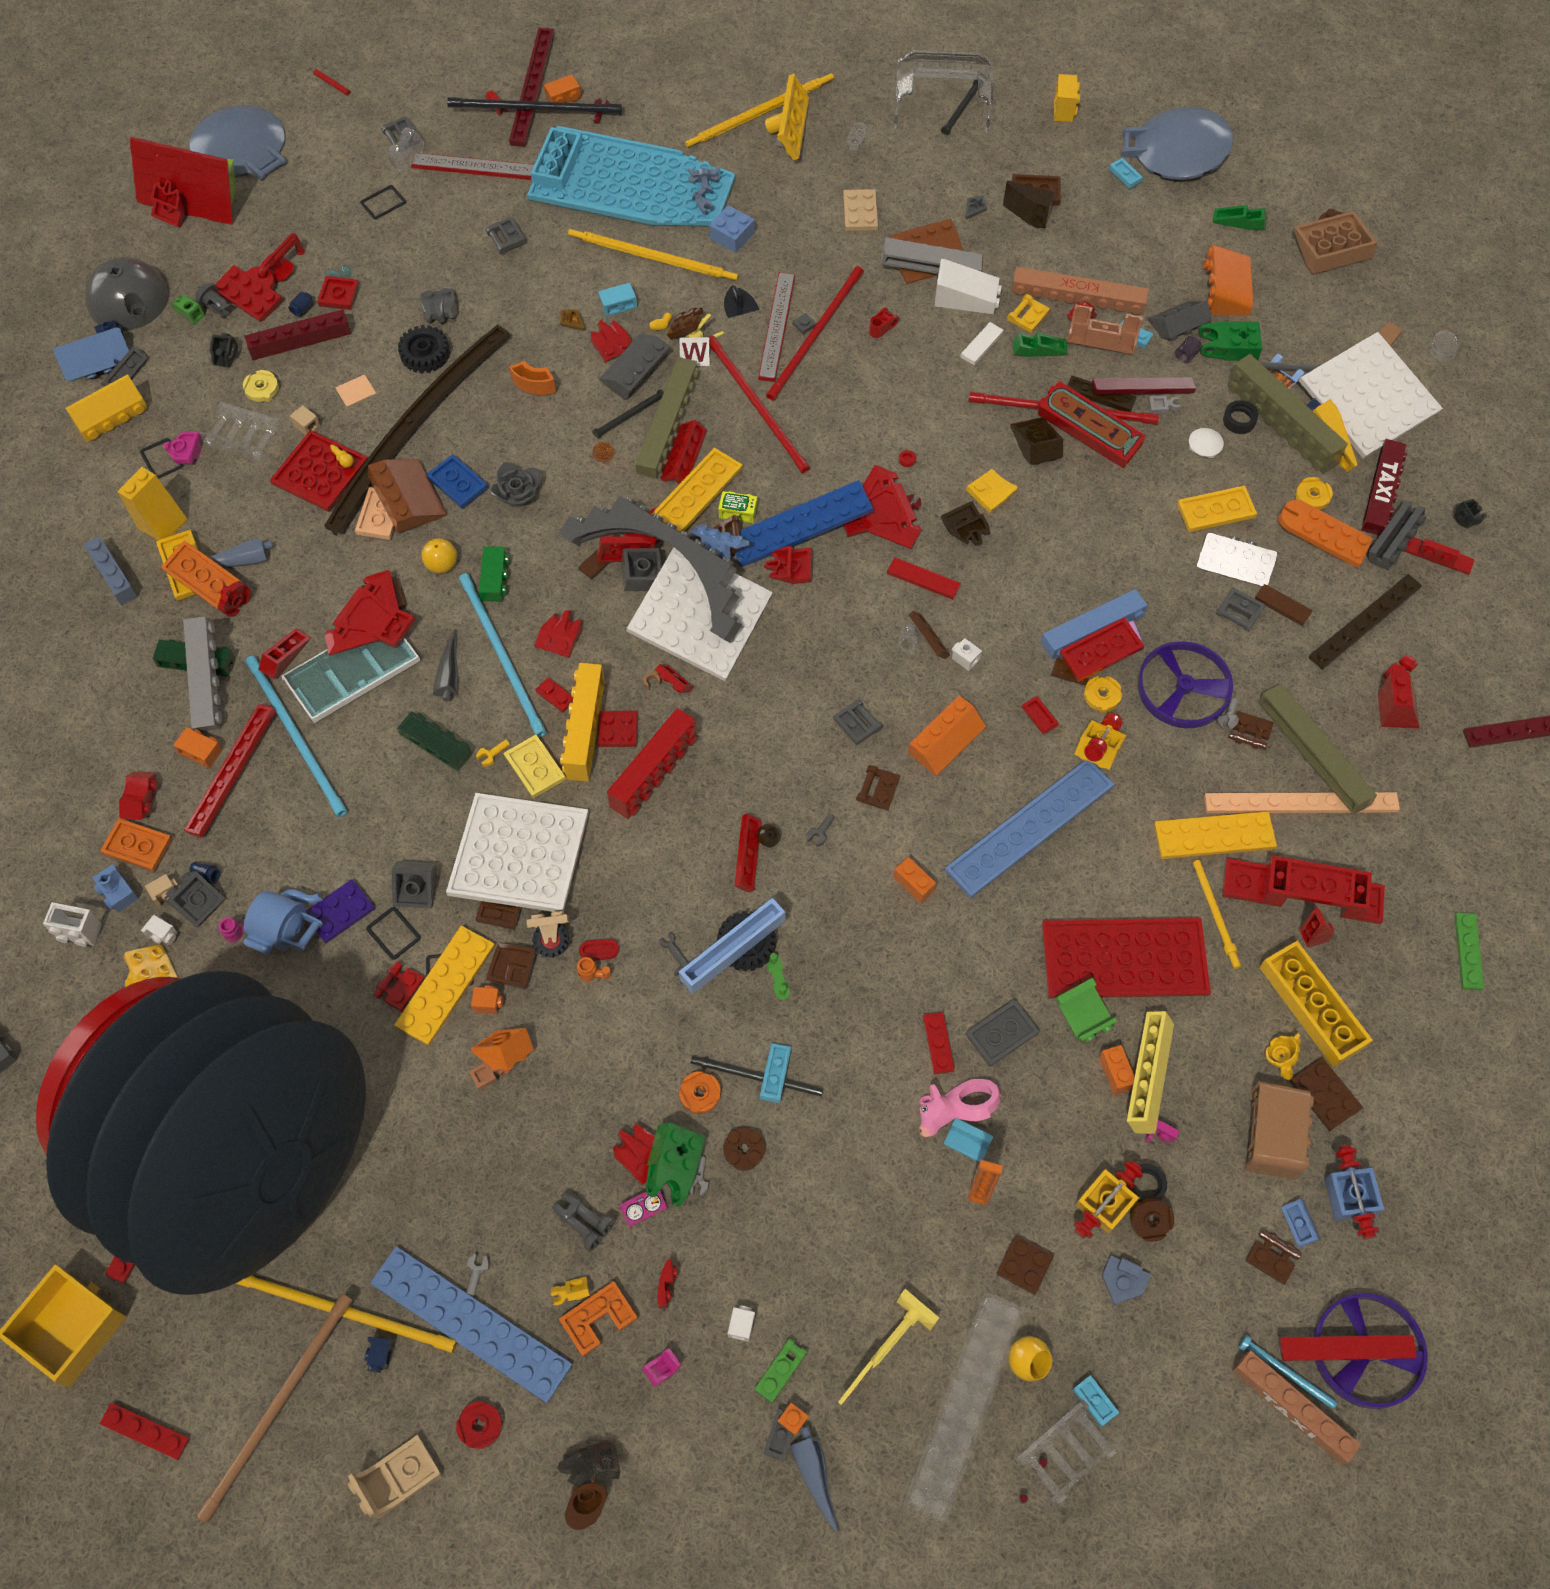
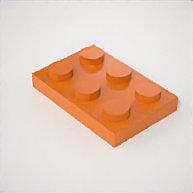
[100,818,172,872]

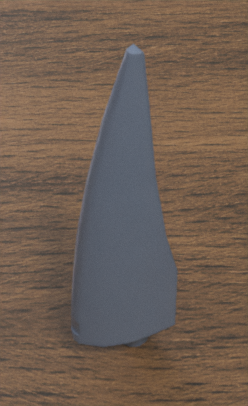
[208,538,272,567]
[790,1427,839,1532]

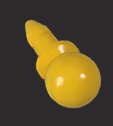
[330,445,354,468]

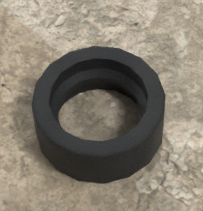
[1223,400,1259,434]
[1127,1164,1167,1202]

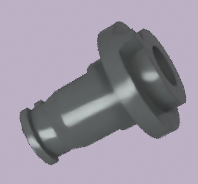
[196,283,233,319]

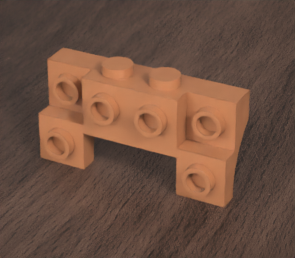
[1067,304,1143,354]

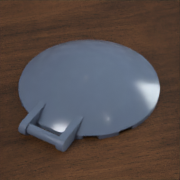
[189,105,287,181]
[1121,107,1233,180]

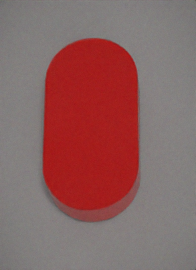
[579,939,619,961]

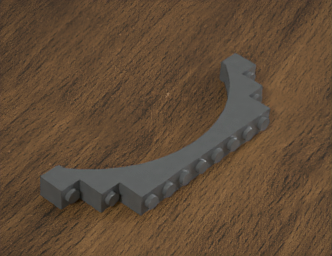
[559,495,742,644]

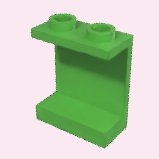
[1054,978,1117,1043]

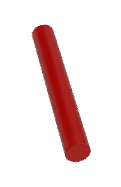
[313,69,351,96]

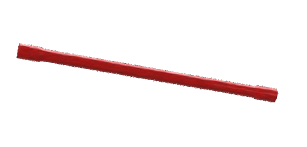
[766,266,863,401]
[709,335,810,474]
[968,391,1159,425]

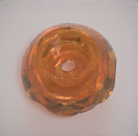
[592,442,614,462]

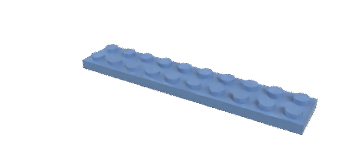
[945,761,1115,899]
[370,1246,573,1404]

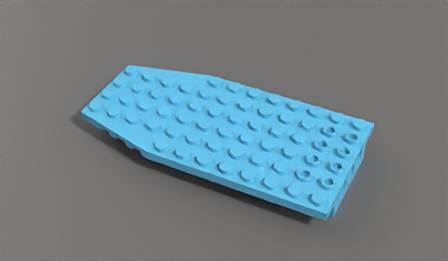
[527,126,736,226]

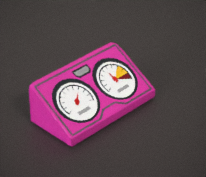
[619,1191,667,1227]

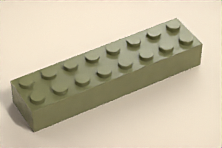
[1228,354,1348,475]

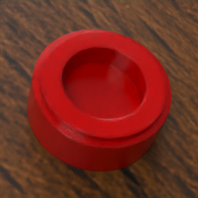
[899,450,916,467]

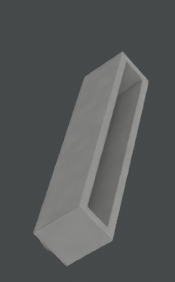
[881,238,982,274]
[183,617,222,732]

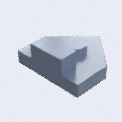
[1102,1255,1151,1305]

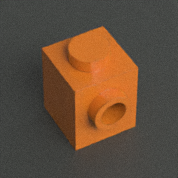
[471,986,503,1014]

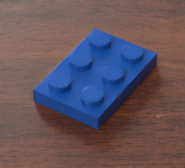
[426,454,488,509]

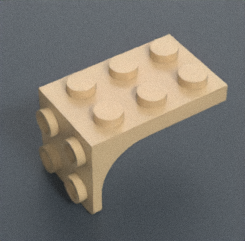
[347,1435,442,1519]

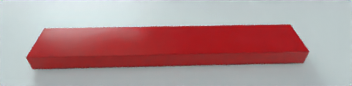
[1279,1335,1417,1362]

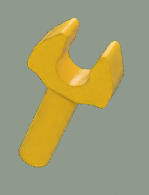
[476,739,510,767]

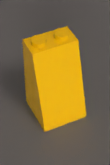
[117,467,188,540]

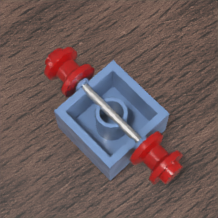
[1324,1145,1384,1239]

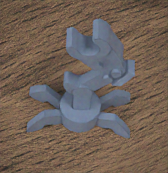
[688,167,720,215]

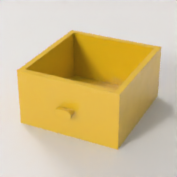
[0,1264,127,1388]

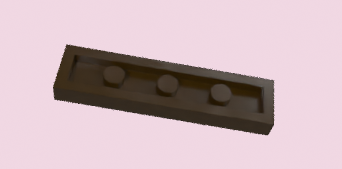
[1067,375,1137,412]

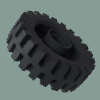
[398,325,450,373]
[717,911,776,972]

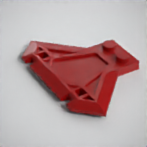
[843,465,921,549]
[324,569,416,656]

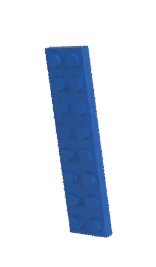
[731,480,874,567]

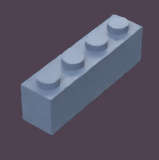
[83,536,137,606]

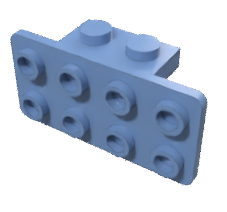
[53,328,129,381]

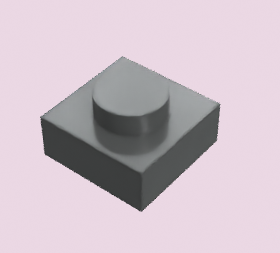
[793,313,816,335]

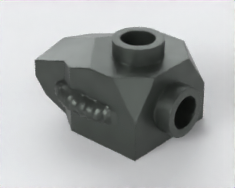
[209,333,238,367]
[1454,499,1487,528]

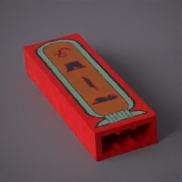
[1037,381,1146,468]

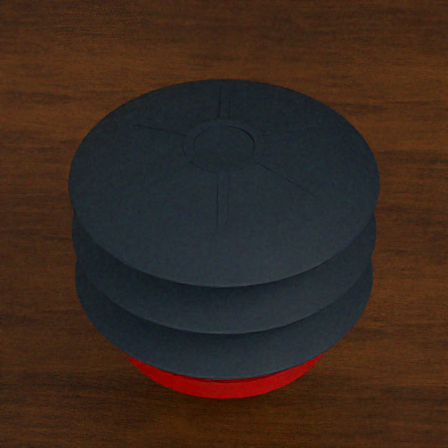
[36,971,366,1295]

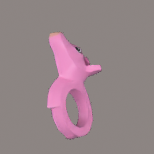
[919,1079,1001,1137]

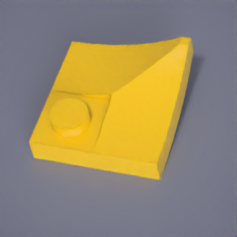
[966,469,1018,513]

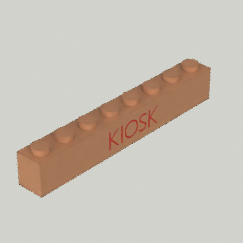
[1012,266,1149,314]

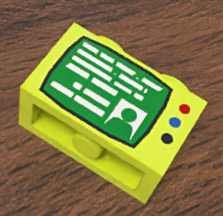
[718,491,757,523]

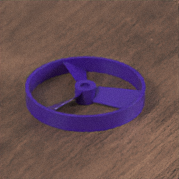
[1138,641,1233,728]
[1313,1293,1428,1409]

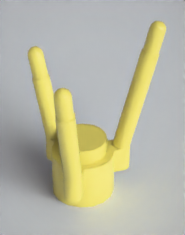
[686,314,724,338]

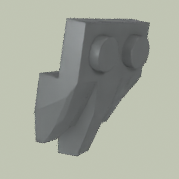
[421,288,457,323]

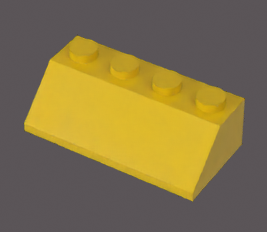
[66,374,148,442]

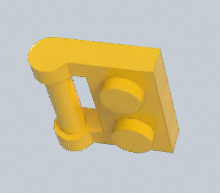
[1007,294,1050,333]

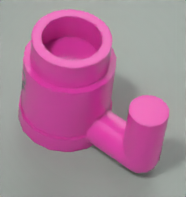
[219,918,245,943]

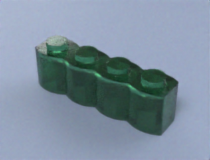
[397,712,472,771]

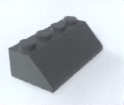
[599,334,670,400]

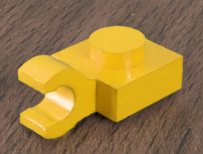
[551,1277,590,1305]

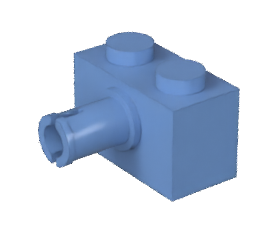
[92,864,138,913]

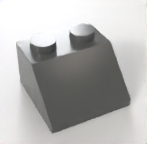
[392,861,436,908]

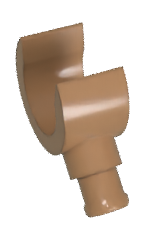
[644,666,661,690]

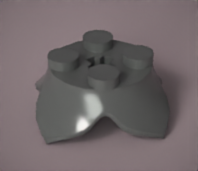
[490,462,540,508]

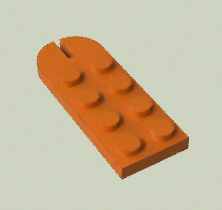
[1277,500,1373,568]

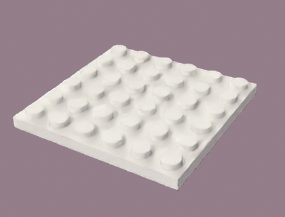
[1299,332,1443,459]
[626,547,773,681]
[446,793,589,912]

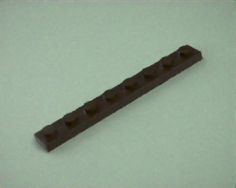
[1309,574,1422,670]

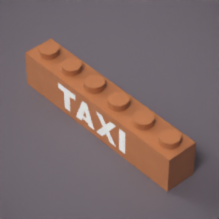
[1232,1350,1361,1465]

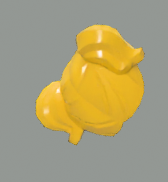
[1265,1033,1301,1080]

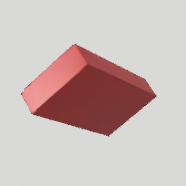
[1022,696,1059,735]

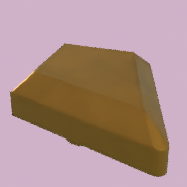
[560,309,585,331]

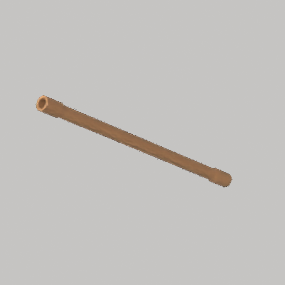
[197,1293,353,1523]

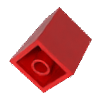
[1378,672,1419,729]

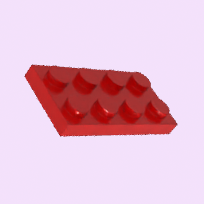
[1060,617,1144,682]

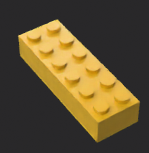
[560,663,605,782]
[1260,941,1373,1068]

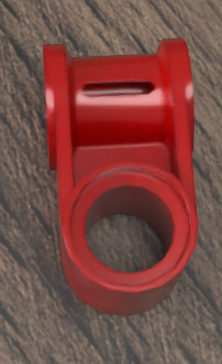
[869,307,899,338]

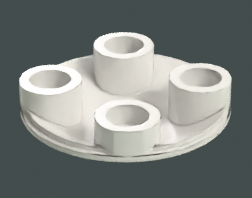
[1189,428,1224,458]

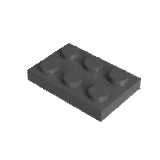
[965,1000,1040,1067]

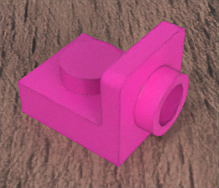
[1145,1120,1180,1143]

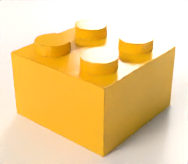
[1054,74,1080,122]

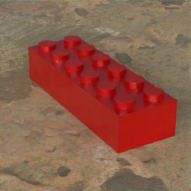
[607,708,697,819]

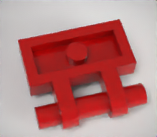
[373,961,425,1012]

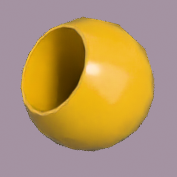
[421,538,457,574]
[1008,1336,1052,1382]

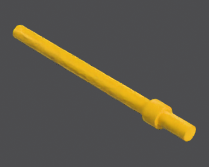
[1193,860,1241,969]

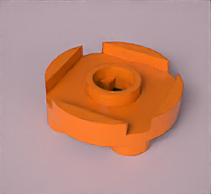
[679,1072,721,1114]

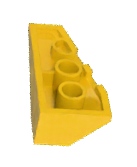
[1313,399,1358,472]

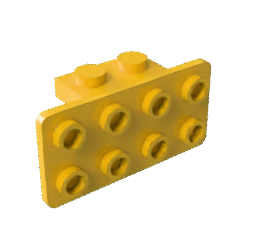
[124,945,178,987]

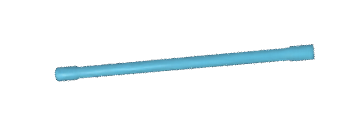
[459,573,547,738]
[245,656,347,817]

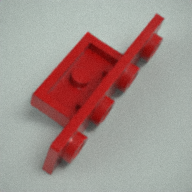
[1404,537,1475,575]

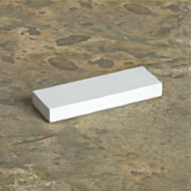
[961,322,1004,365]

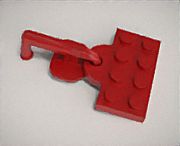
[215,233,305,322]

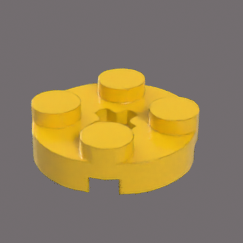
[1295,477,1333,510]
[1084,676,1122,713]

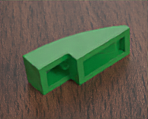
[1213,205,1267,230]
[1012,332,1068,357]

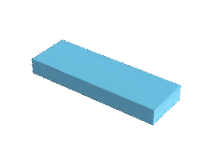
[759,1043,791,1103]

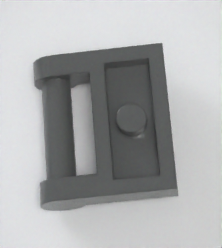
[381,116,420,152]
[485,217,526,255]
[1216,588,1265,632]
[833,699,883,745]

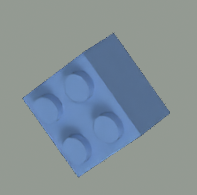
[709,205,755,253]

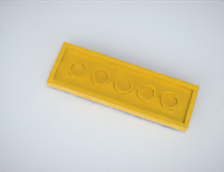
[652,447,743,533]
[1154,811,1277,859]
[394,926,496,1046]

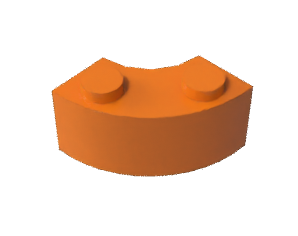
[509,361,556,395]

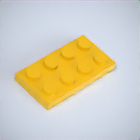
[1177,485,1257,532]
[156,529,198,601]

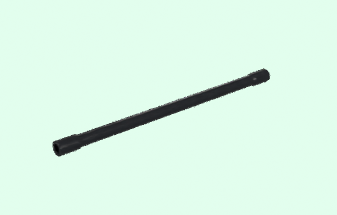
[447,97,622,114]

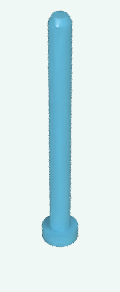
[1239,1335,1337,1408]

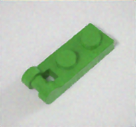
[754,1338,808,1403]

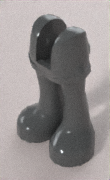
[552,1192,615,1252]

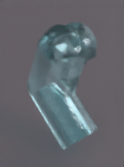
[326,265,351,278]

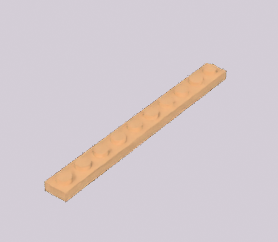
[1204,792,1400,813]

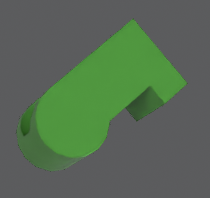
[171,295,205,325]

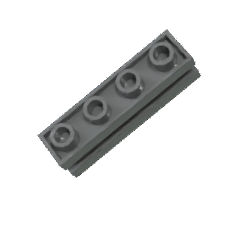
[1369,500,1426,570]

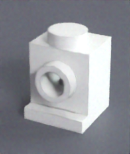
[141,915,178,945]

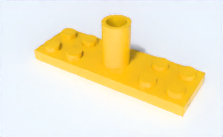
[765,73,809,161]

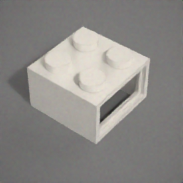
[43,902,102,947]

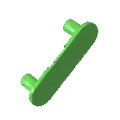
[767,953,790,1000]

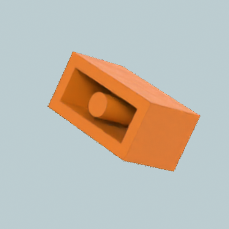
[544,74,581,103]
[173,727,222,769]
[893,857,936,904]
[1099,1045,1135,1096]

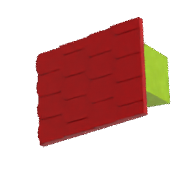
[130,136,236,225]

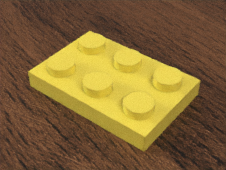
[504,735,566,799]

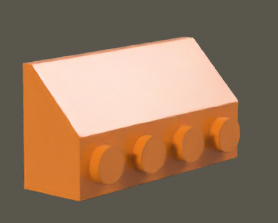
[908,695,986,776]

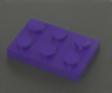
[306,879,375,944]

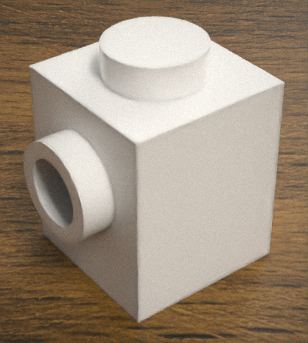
[952,638,982,671]

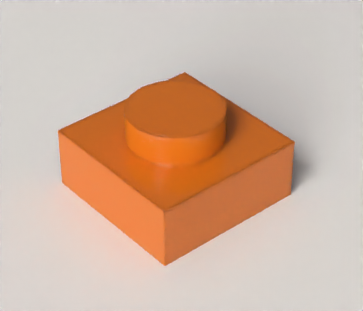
[777,1403,809,1436]

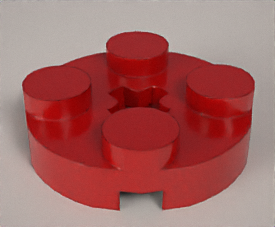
[217,581,251,617]
[456,1402,502,1450]

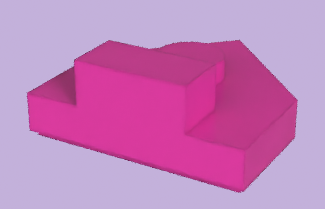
[163,432,202,464]

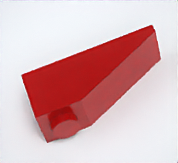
[258,628,311,679]
[1299,907,1334,948]

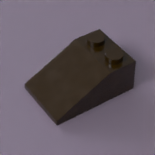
[1003,180,1055,229]
[1010,417,1063,465]

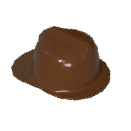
[565,1475,607,1530]

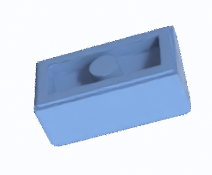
[1281,1199,1322,1247]

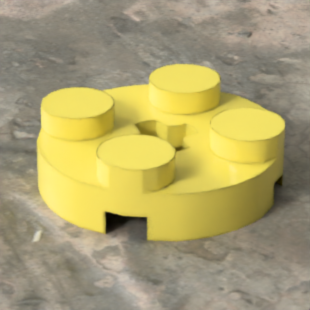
[243,370,279,402]

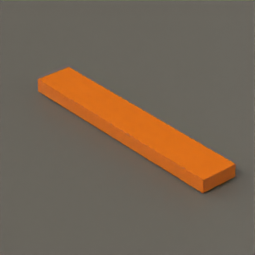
[967,1160,1003,1205]

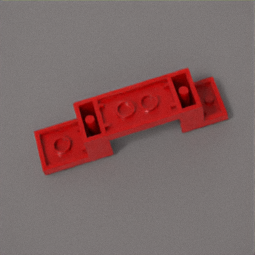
[1222,855,1385,924]

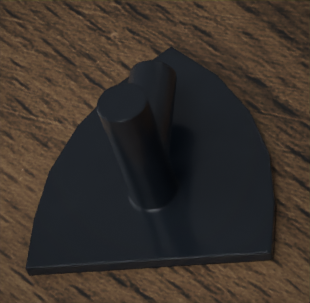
[724,285,759,318]

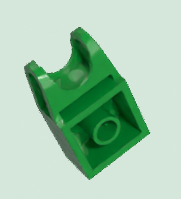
[1199,321,1263,361]
[646,1123,705,1207]

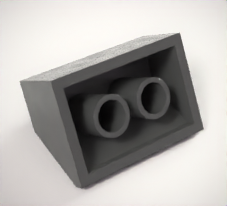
[1148,300,1212,340]

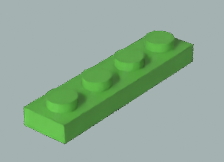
[1454,913,1484,991]

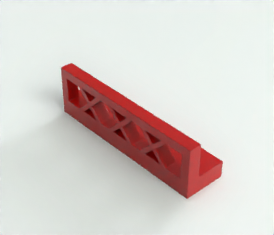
[660,419,707,484]

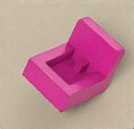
[642,1348,681,1388]

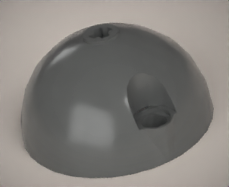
[85,257,169,331]

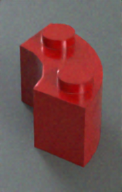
[119,771,158,820]

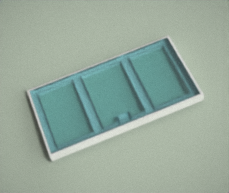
[281,638,420,723]

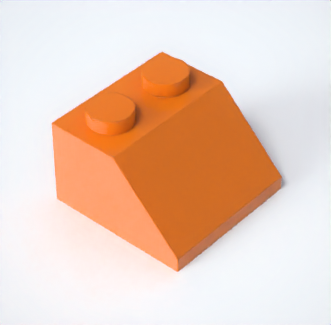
[471,1028,534,1071]

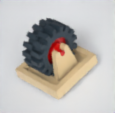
[527,911,570,957]

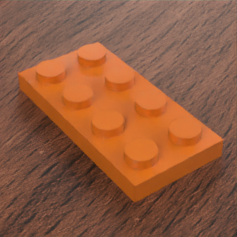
[160,540,242,611]

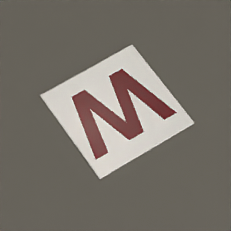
[680,337,710,366]

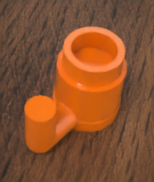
[577,957,611,982]

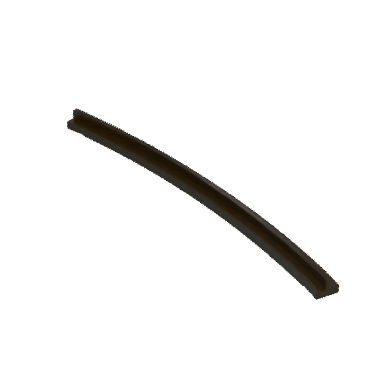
[324,324,510,536]

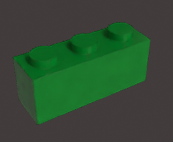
[479,546,510,602]

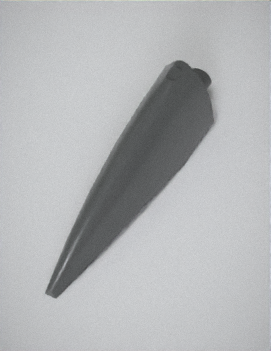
[433,629,459,702]

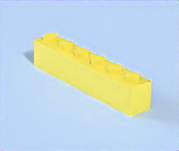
[1127,1011,1174,1134]

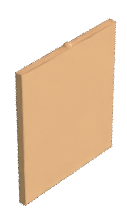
[335,374,376,406]

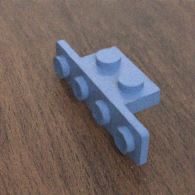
[690,525,749,560]

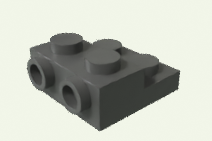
[165,871,225,927]

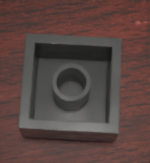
[621,548,661,591]

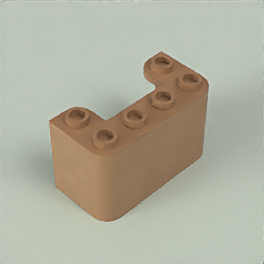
[1244,1082,1314,1180]

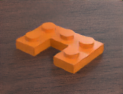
[559,1281,638,1357]

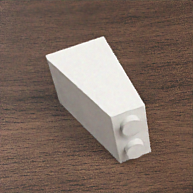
[935,259,1002,314]

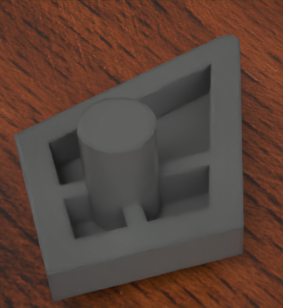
[965,196,987,219]

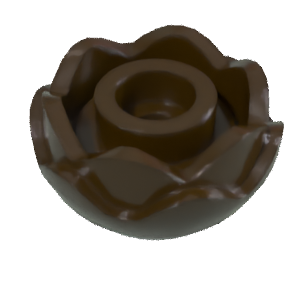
[757,824,781,848]

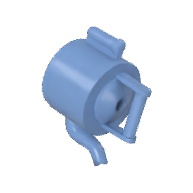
[244,889,323,955]

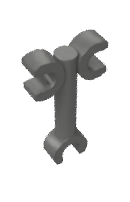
[659,933,697,984]

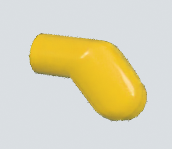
[649,313,672,331]

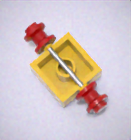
[1074,713,1127,770]
[1074,1161,1143,1239]

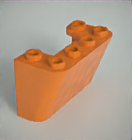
[1204,244,1253,316]

